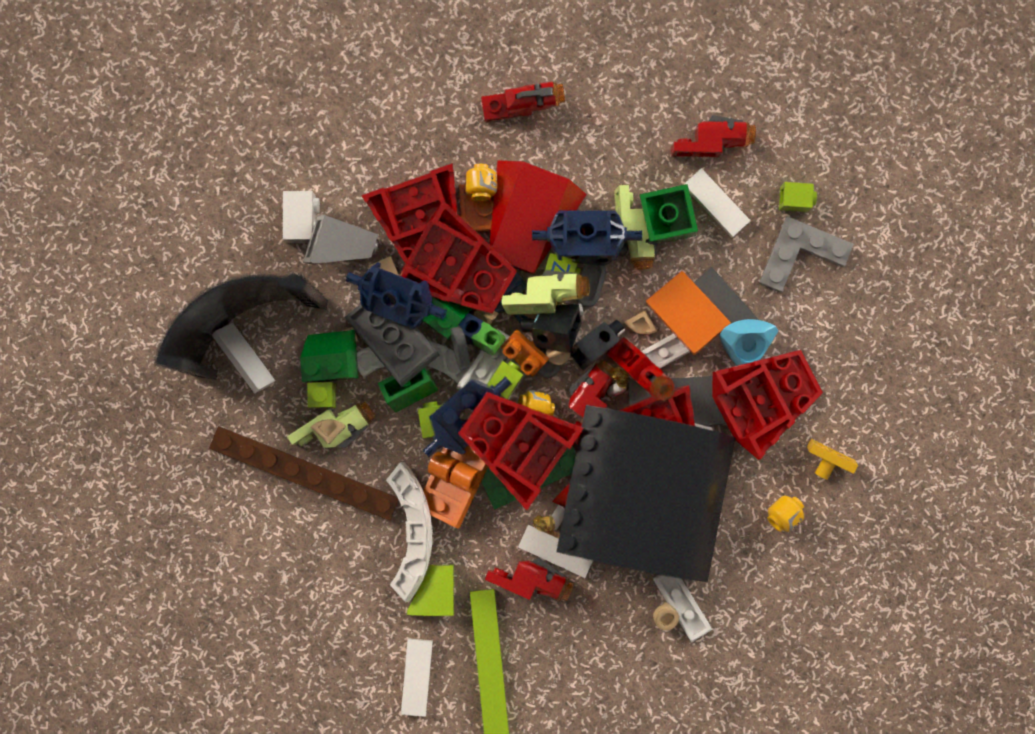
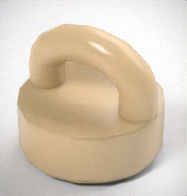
[546,349,571,365]
[653,602,679,630]

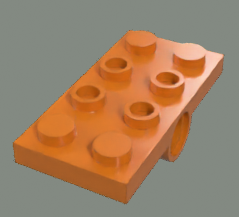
[423,445,488,529]

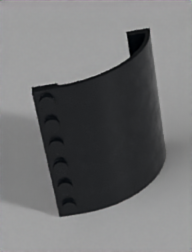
[154,273,328,380]
[556,405,735,582]

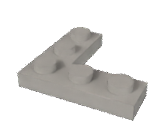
[759,216,854,293]

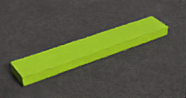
[470,589,509,734]

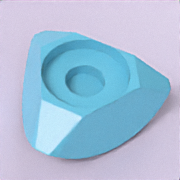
[720,319,778,366]

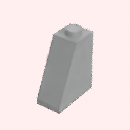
[303,215,378,264]

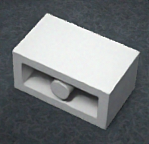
[283,191,320,243]

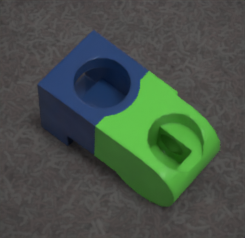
[459,313,506,356]

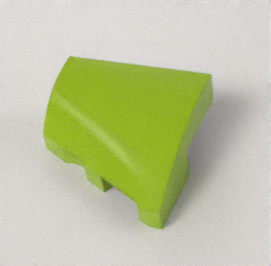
[407,564,454,616]

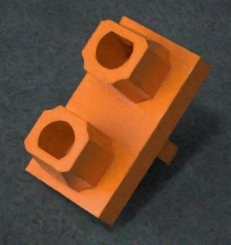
[500,329,549,377]

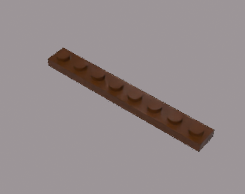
[209,426,399,521]

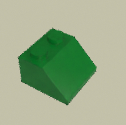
[639,184,698,242]
[422,297,473,341]
[300,330,359,383]

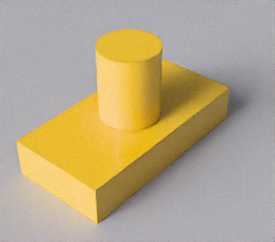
[807,438,858,480]

